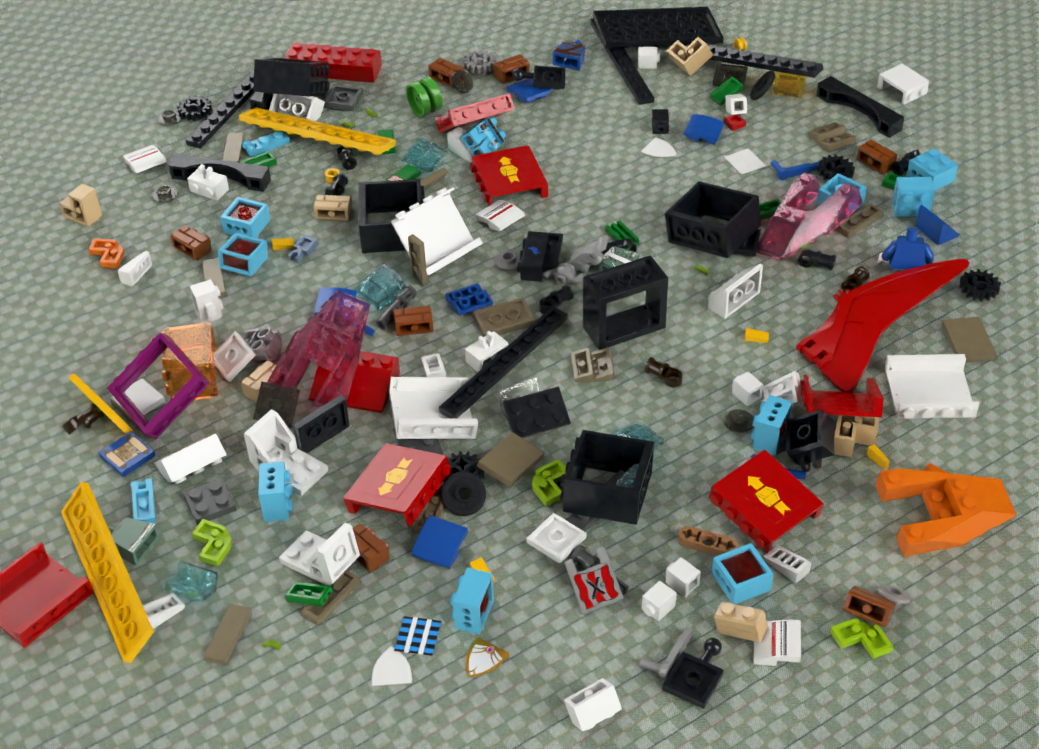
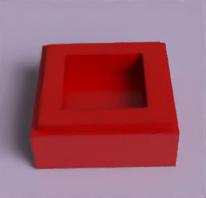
[724,114,746,131]

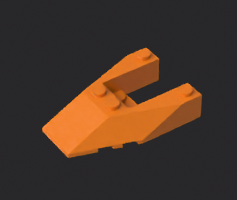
[875,468,1017,557]

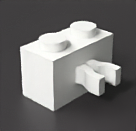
[187,164,229,201]
[190,279,224,324]
[465,331,509,372]
[564,678,622,731]

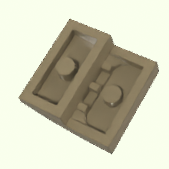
[809,122,856,152]
[571,347,615,383]

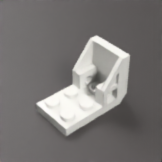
[244,409,329,496]
[279,523,360,586]

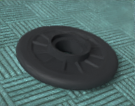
[750,71,775,100]
[441,472,486,516]

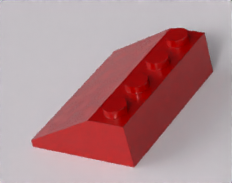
[309,345,400,413]

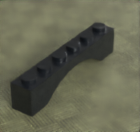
[816,76,904,138]
[168,154,271,192]

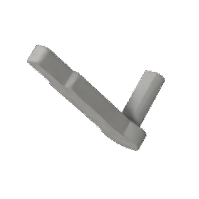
[639,627,693,679]

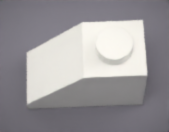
[447,127,481,163]

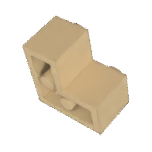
[666,37,713,76]
[59,184,102,227]
[834,415,879,457]

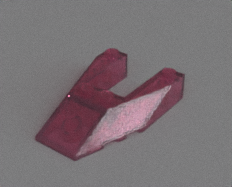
[757,173,862,260]
[267,290,370,409]

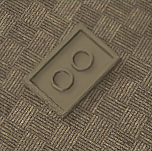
[472,297,537,337]
[942,317,997,363]
[477,432,545,487]

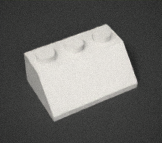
[269,94,325,121]
[708,264,763,319]
[154,434,226,484]

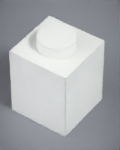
[638,47,660,69]
[725,94,747,115]
[732,372,764,406]
[666,557,701,597]
[642,581,677,622]

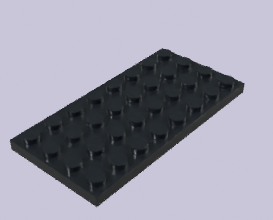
[593,7,724,48]

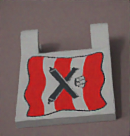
[564,547,624,615]

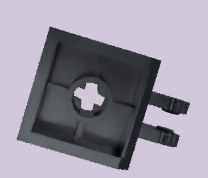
[786,409,835,472]

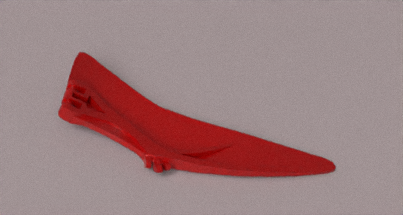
[796,259,970,392]

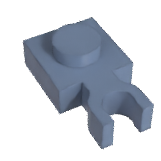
[288,234,319,263]

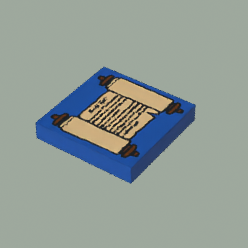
[98,431,156,477]

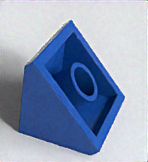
[916,204,960,245]

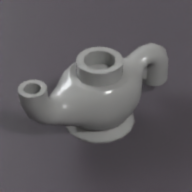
[543,262,585,285]

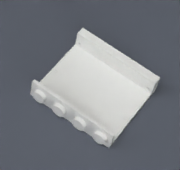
[391,187,483,276]
[885,354,979,419]
[389,377,478,439]

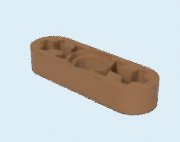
[678,526,739,556]

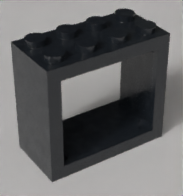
[253,57,330,96]
[358,179,425,253]
[665,181,761,258]
[583,255,668,350]
[560,430,655,525]

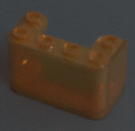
[162,321,218,399]

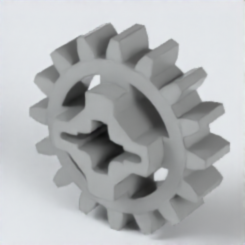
[463,50,496,75]

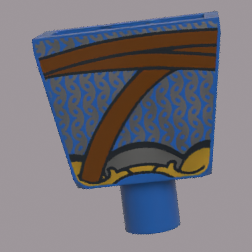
[553,40,585,71]

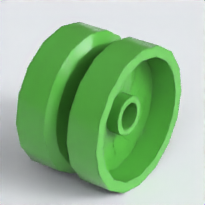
[405,77,443,117]

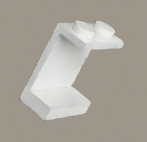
[877,64,929,105]

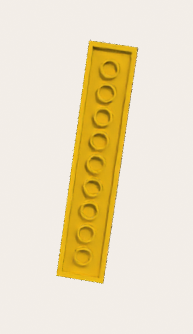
[239,107,396,155]
[61,482,154,663]

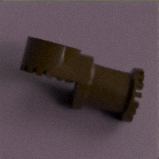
[840,266,870,294]
[644,357,682,388]
[62,403,104,435]

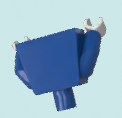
[878,227,934,270]

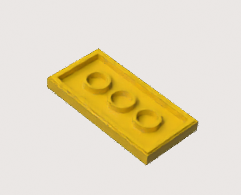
[69,373,134,434]

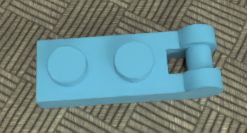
[242,131,290,157]
[131,478,156,523]

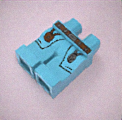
[460,116,506,156]

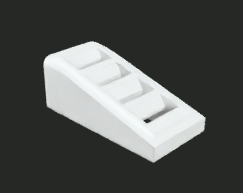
[118,251,152,286]
[421,353,447,377]
[763,545,811,584]
[143,593,185,629]

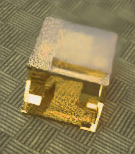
[773,71,806,98]

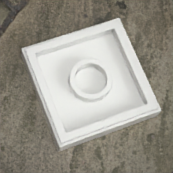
[210,331,256,382]
[110,378,165,422]
[527,513,587,564]

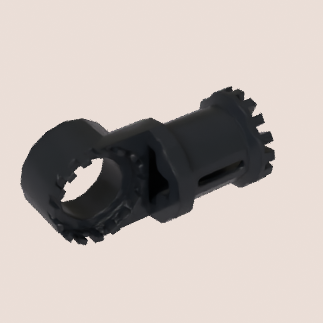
[337,146,357,170]
[891,149,921,176]
[325,173,348,196]
[602,238,637,253]
[797,249,836,270]
[539,285,574,314]

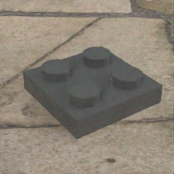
[323,84,363,111]
[183,478,236,525]

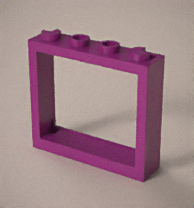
[107,332,210,439]

